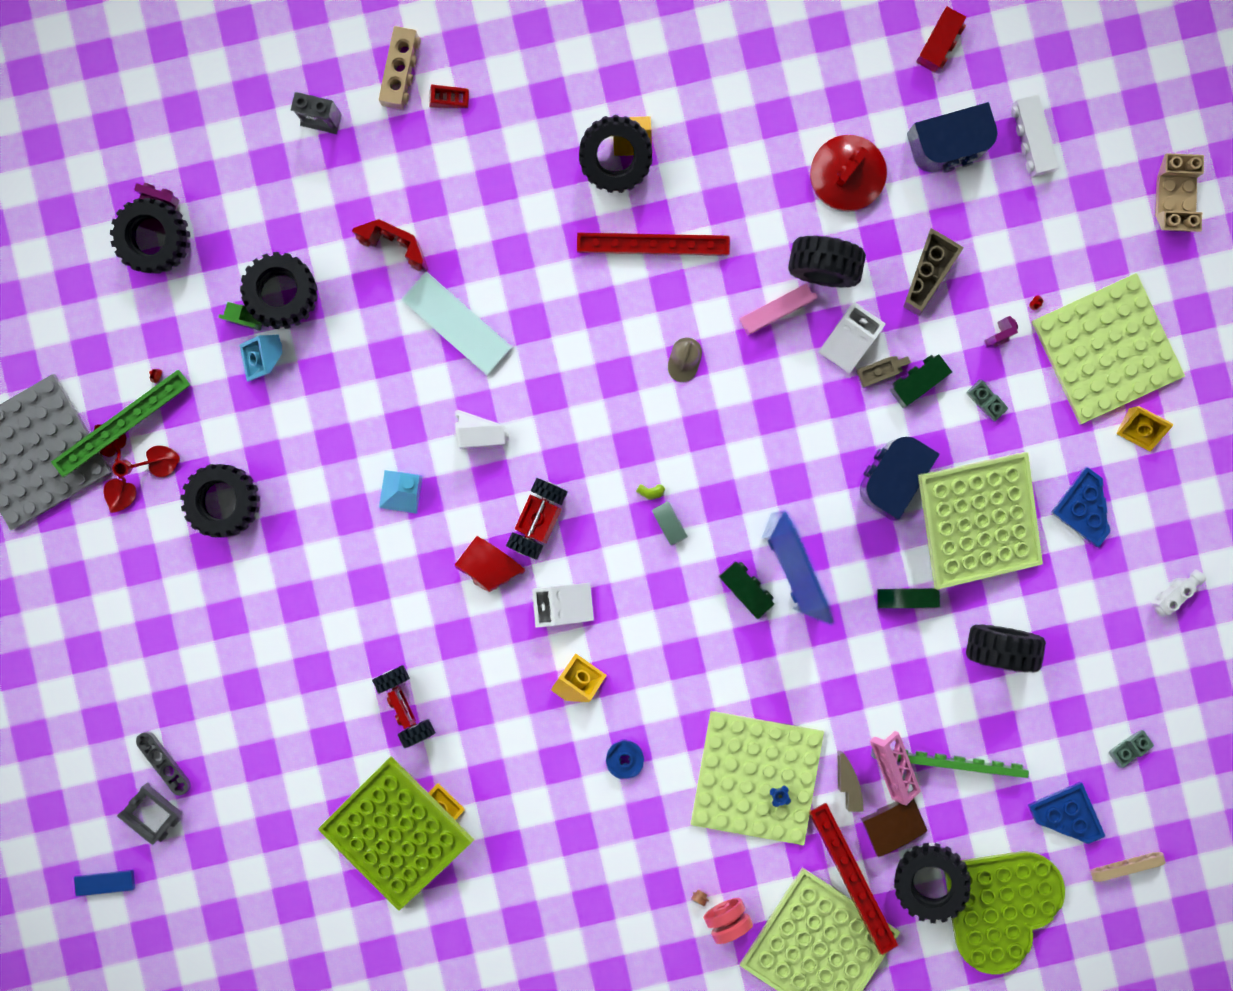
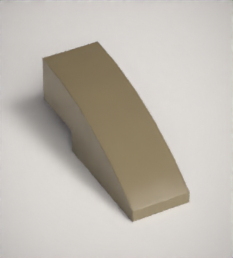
[837,750,864,812]

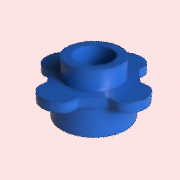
[770,786,791,807]

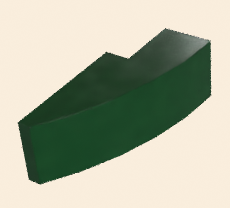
[877,588,940,608]

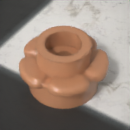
[691,889,709,906]

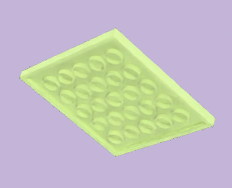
[1031,273,1185,425]
[918,451,1043,590]
[690,710,824,845]
[740,867,900,991]

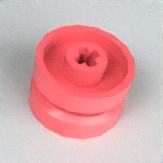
[703,898,753,944]

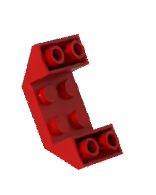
[351,219,428,272]

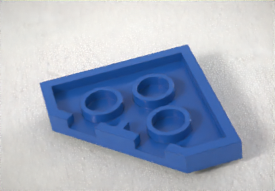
[1051,467,1110,547]
[1028,782,1106,844]

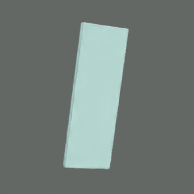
[401,271,512,375]

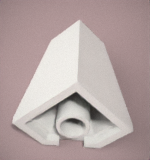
[455,410,509,450]

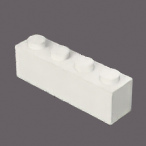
[1011,94,1059,178]

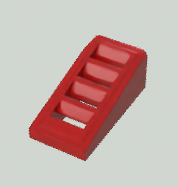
[429,84,469,108]

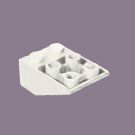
[818,302,886,374]
[532,582,594,628]

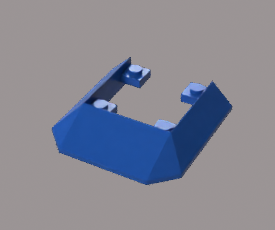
[761,511,835,625]

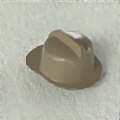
[667,337,702,382]

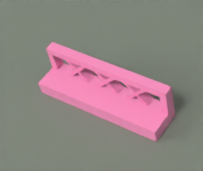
[739,283,818,336]
[870,731,921,806]

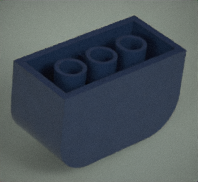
[906,102,998,173]
[860,436,940,520]

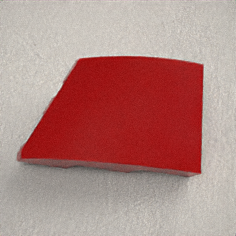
[454,536,526,593]

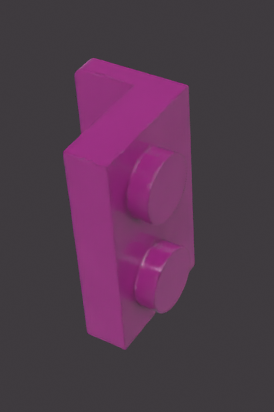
[984,315,1018,348]

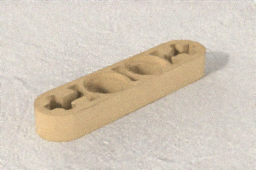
[1090,852,1166,882]

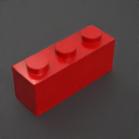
[916,6,966,73]

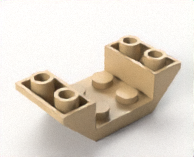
[1155,153,1205,232]

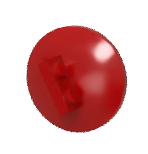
[810,134,887,212]

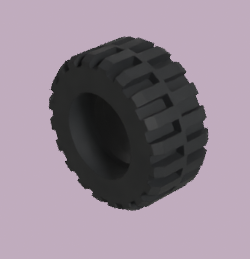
[579,115,653,193]
[109,198,191,274]
[788,235,866,288]
[240,252,318,330]
[180,464,260,538]
[966,624,1046,673]
[894,843,970,924]

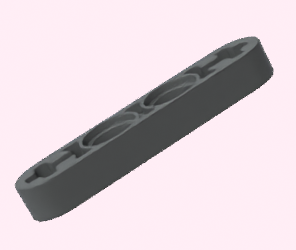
[136,731,191,796]

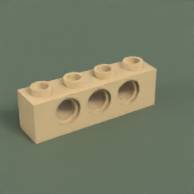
[378,25,421,110]

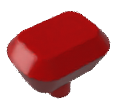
[1029,295,1044,310]
[149,368,162,383]

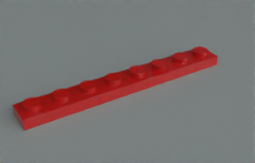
[577,232,730,256]
[809,803,899,955]

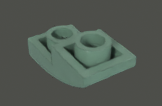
[966,379,1009,421]
[652,501,688,546]
[1108,730,1154,768]

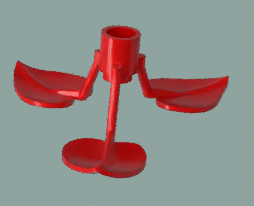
[94,424,180,513]

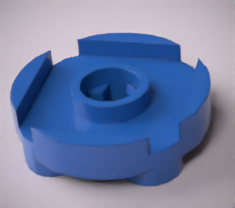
[606,739,644,779]

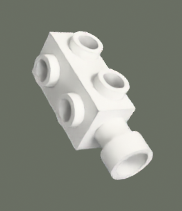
[1152,569,1207,618]

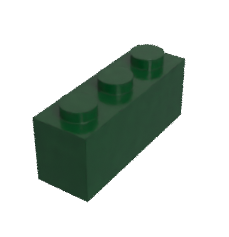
[890,354,952,408]
[718,561,775,619]

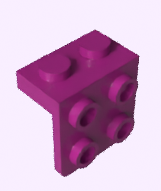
[134,182,180,235]

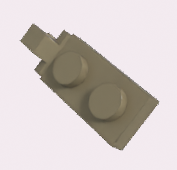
[856,355,911,388]

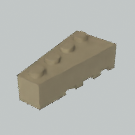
[903,228,964,317]

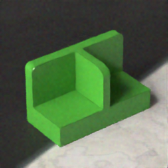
[218,301,262,331]

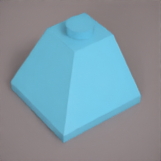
[239,334,283,382]
[379,470,423,513]

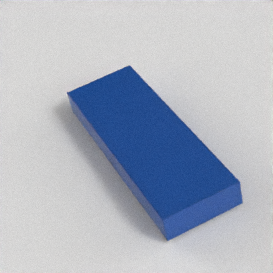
[74,869,135,897]

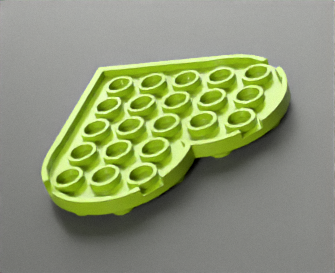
[944,851,1065,975]

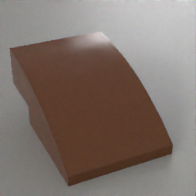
[860,799,927,858]

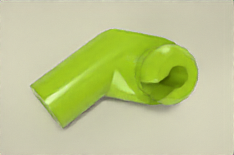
[636,483,665,500]

